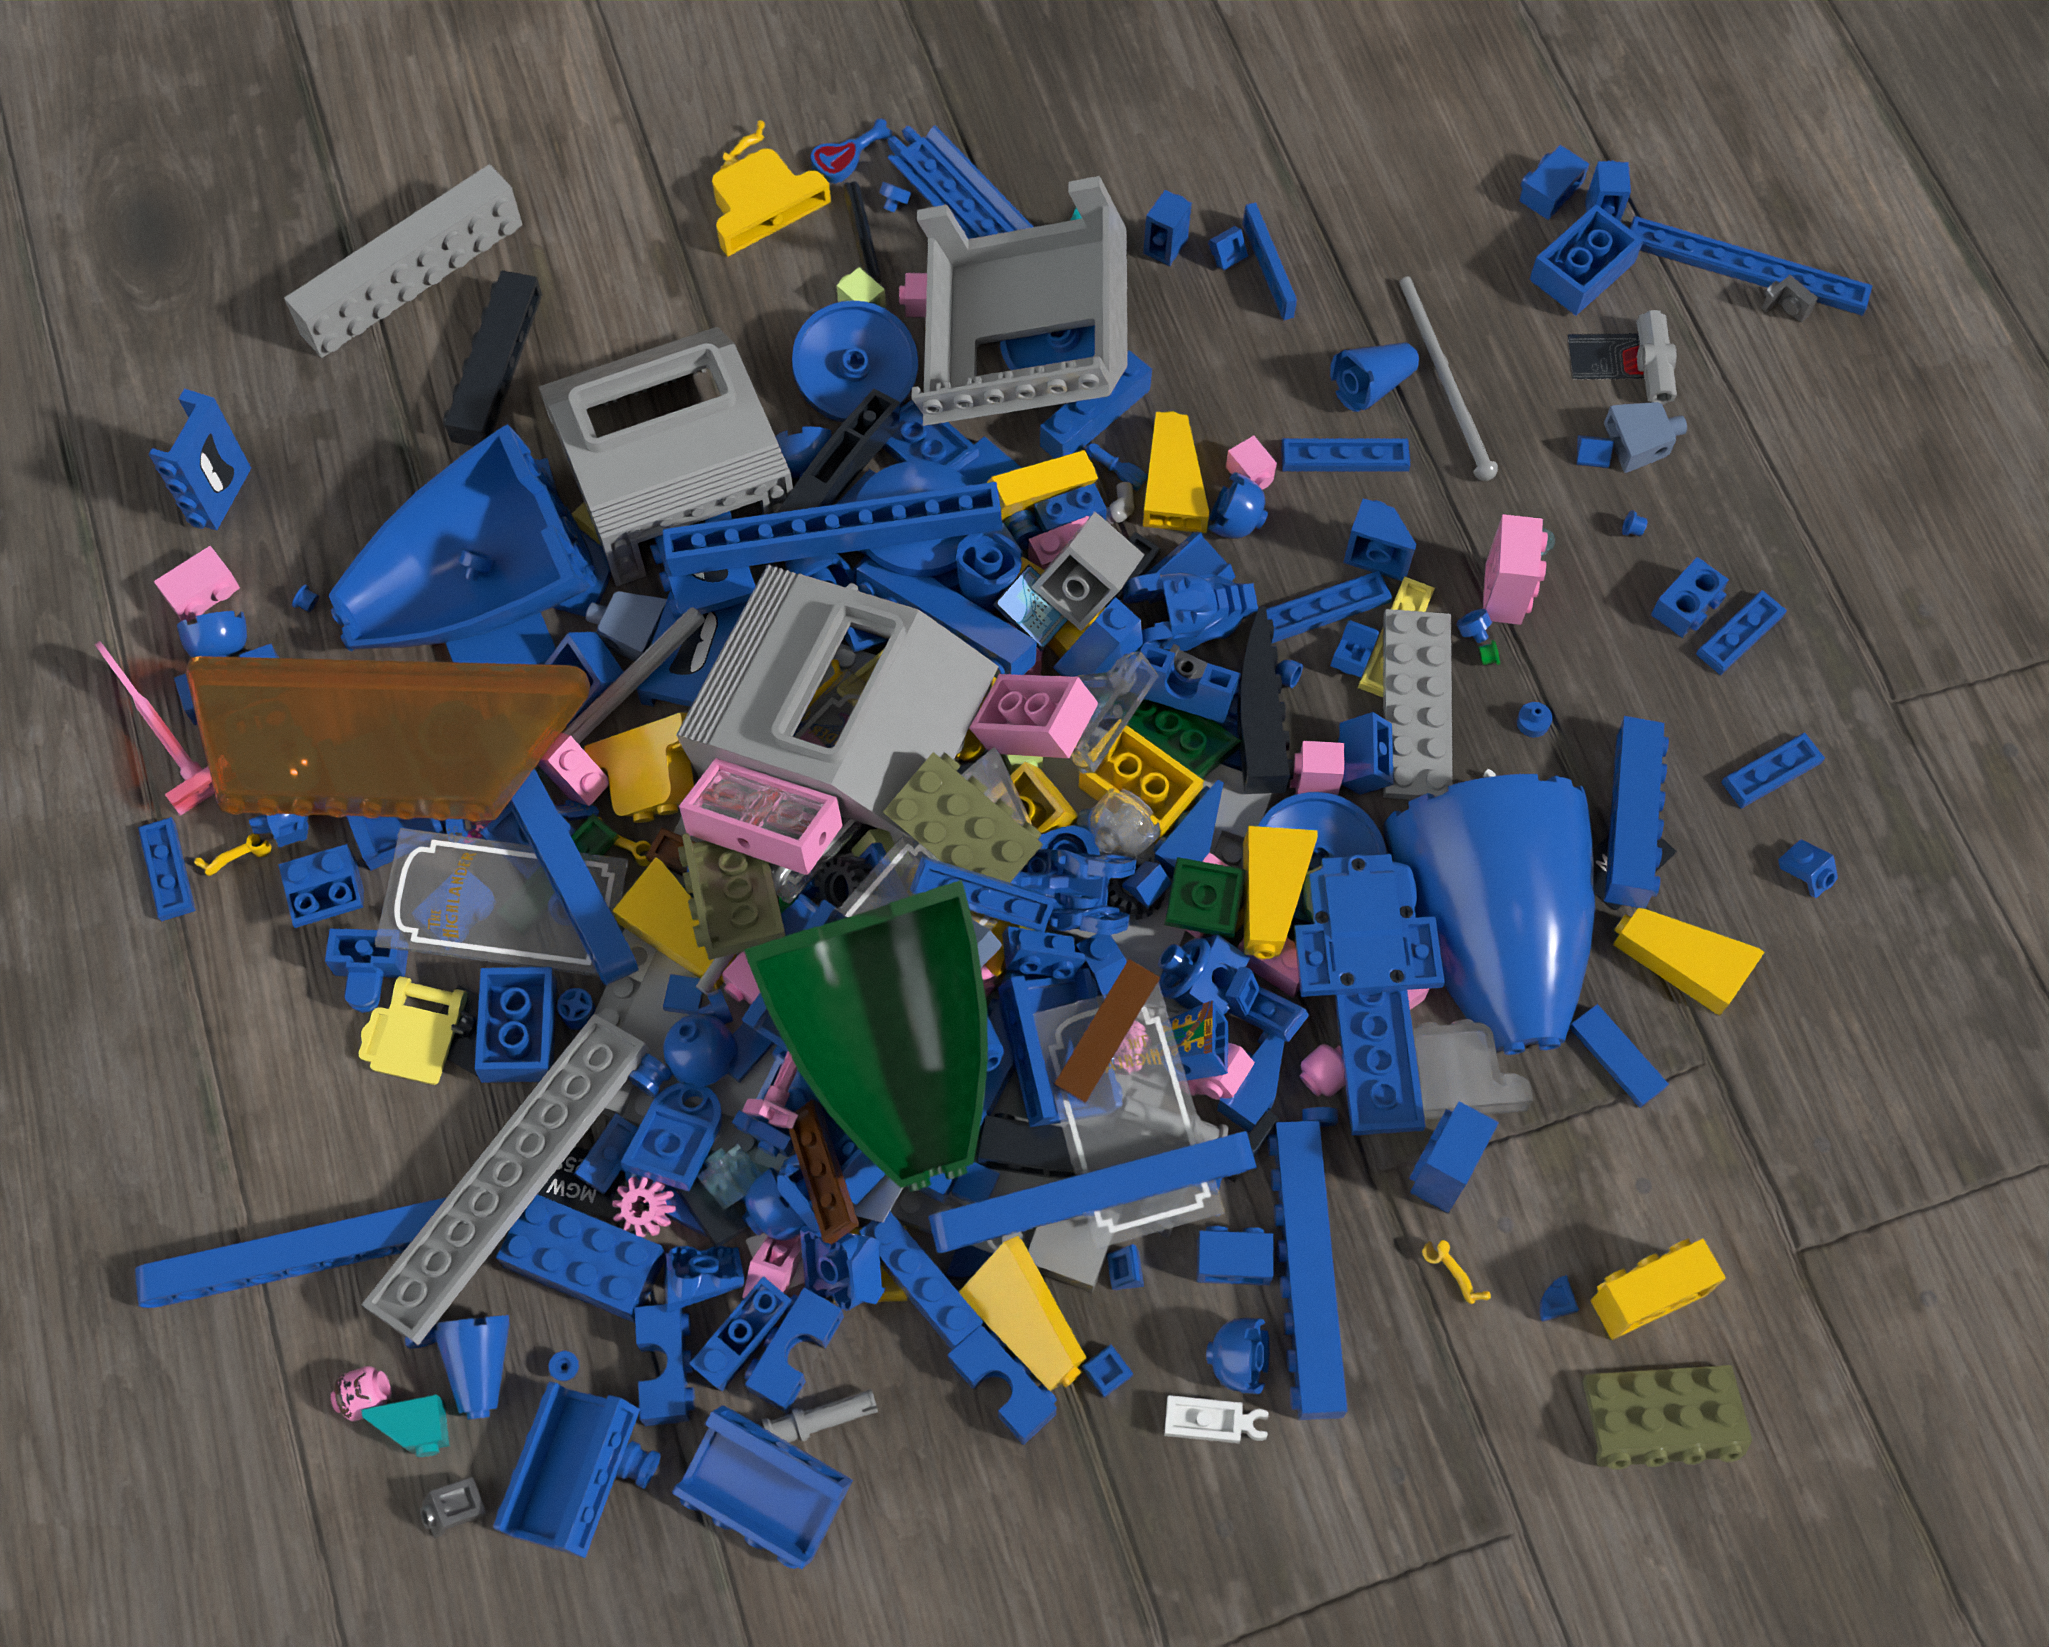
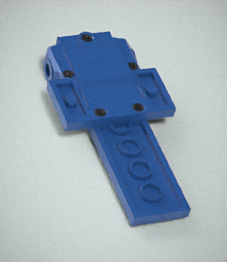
[1293,854,1445,1136]

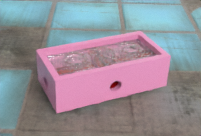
[679,758,843,875]

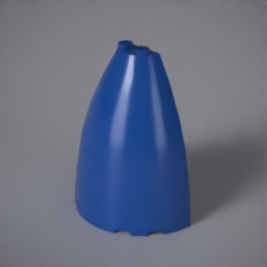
[329,424,597,651]
[1383,774,1595,1055]

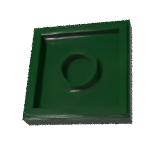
[1164,857,1246,938]

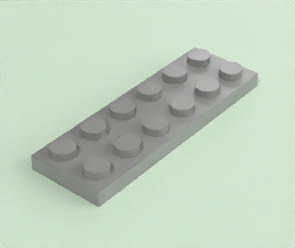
[1383,609,1452,800]

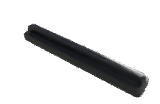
[843,181,881,284]

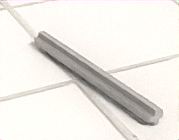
[562,607,705,744]

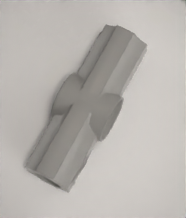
[1637,310,1677,405]

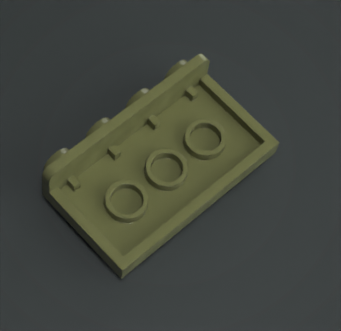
[883,752,1044,883]
[678,833,786,960]
[1583,1365,1752,1470]

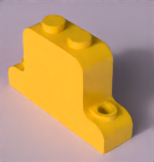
[712,148,831,257]
[584,712,694,823]

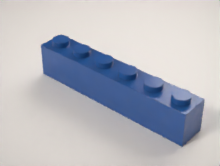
[857,558,1037,678]
[1604,716,1669,909]

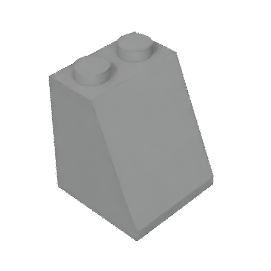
[1031,512,1144,631]

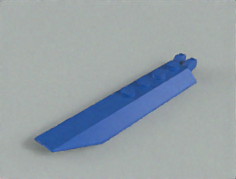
[887,125,1033,239]

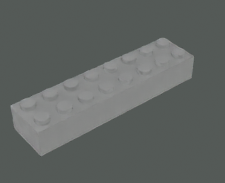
[284,164,522,358]

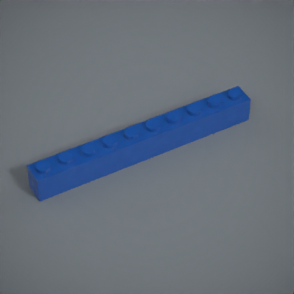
[663,482,1002,577]

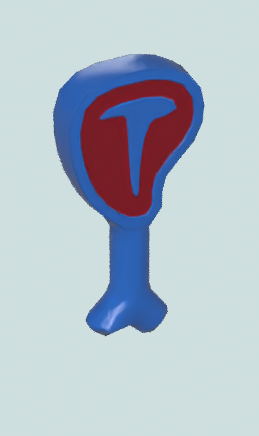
[811,119,893,184]

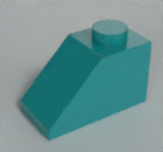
[362,1395,450,1457]

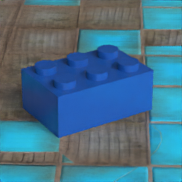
[1529,204,1644,316]
[475,967,557,1083]
[1409,1101,1499,1213]

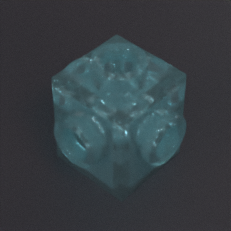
[697,1143,761,1210]

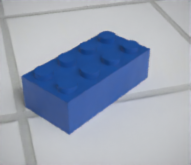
[496,1194,666,1323]

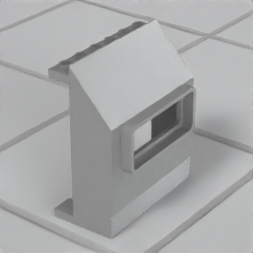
[912,176,1127,426]
[539,326,793,587]
[676,565,999,850]

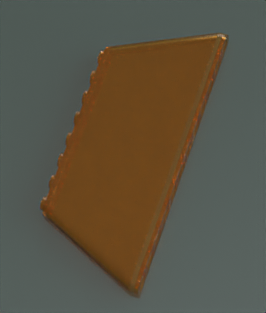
[186,656,590,821]

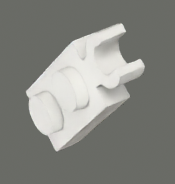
[1164,1395,1269,1443]

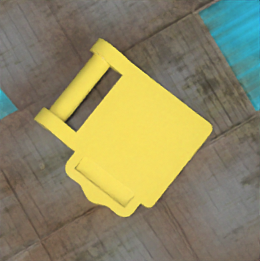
[358,976,468,1085]

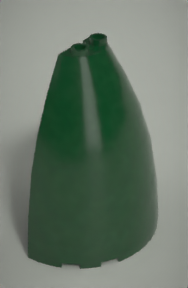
[744,880,988,1192]

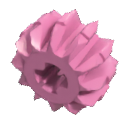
[612,1177,676,1238]

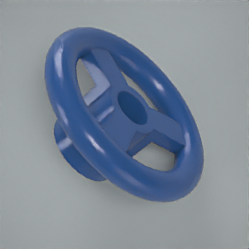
[1158,938,1211,999]

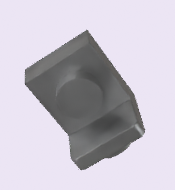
[1762,275,1818,322]
[420,1477,486,1538]

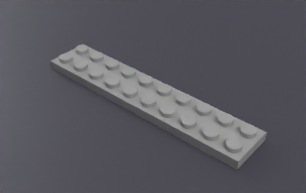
[361,1014,650,1345]

